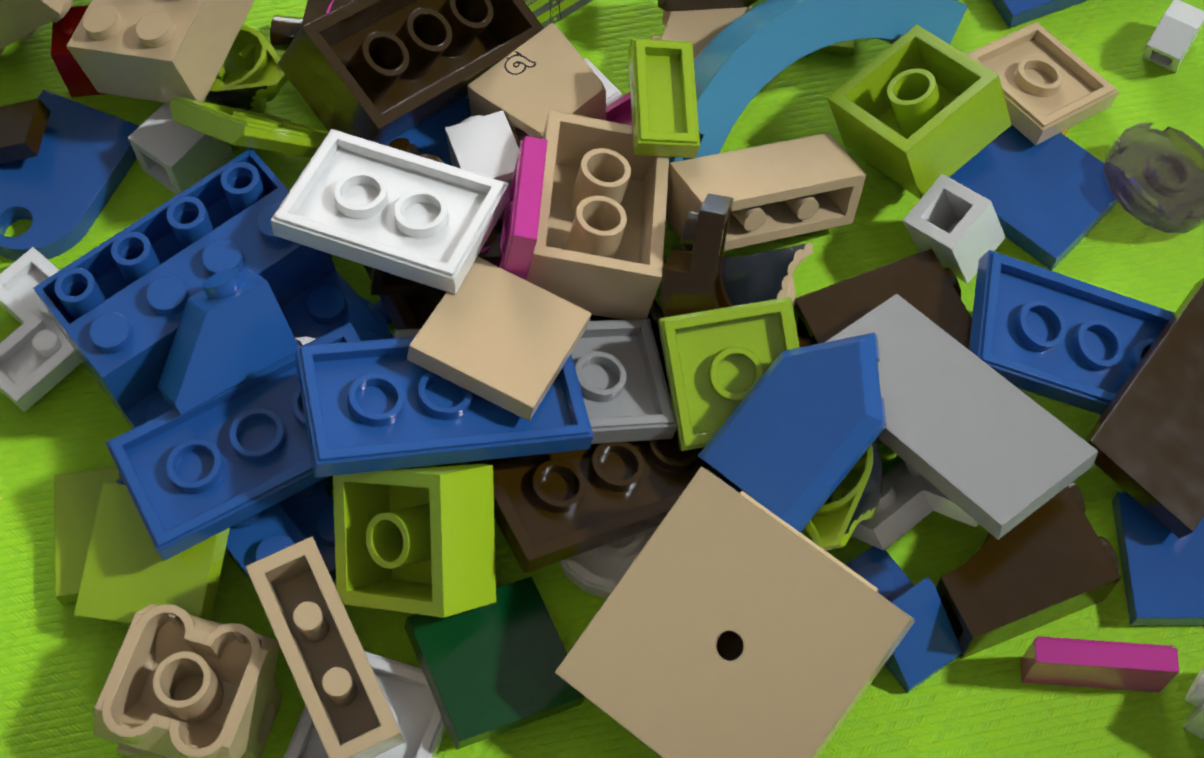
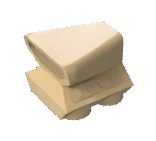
[94,604,282,758]

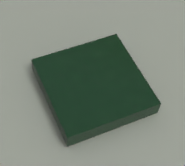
[404,576,585,750]

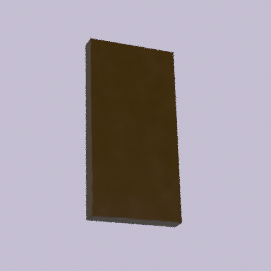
[1084,278,1204,539]

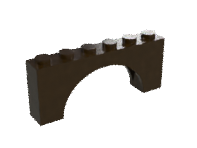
[793,248,1121,659]

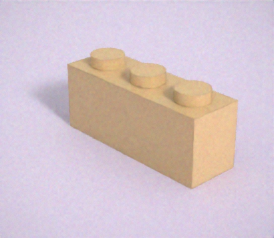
[666,133,867,253]
[245,536,405,758]

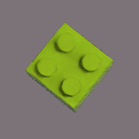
[827,24,1012,199]
[333,463,496,618]

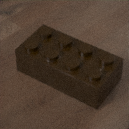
[278,0,544,145]

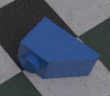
[157,268,298,415]

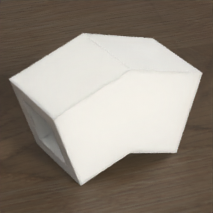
[1142,0,1204,73]

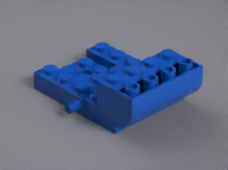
[33,148,466,588]

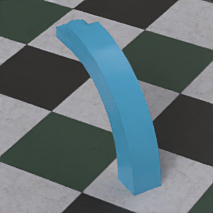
[669,0,968,164]

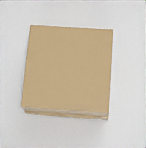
[555,467,915,758]

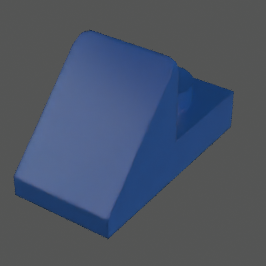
[846,546,962,693]

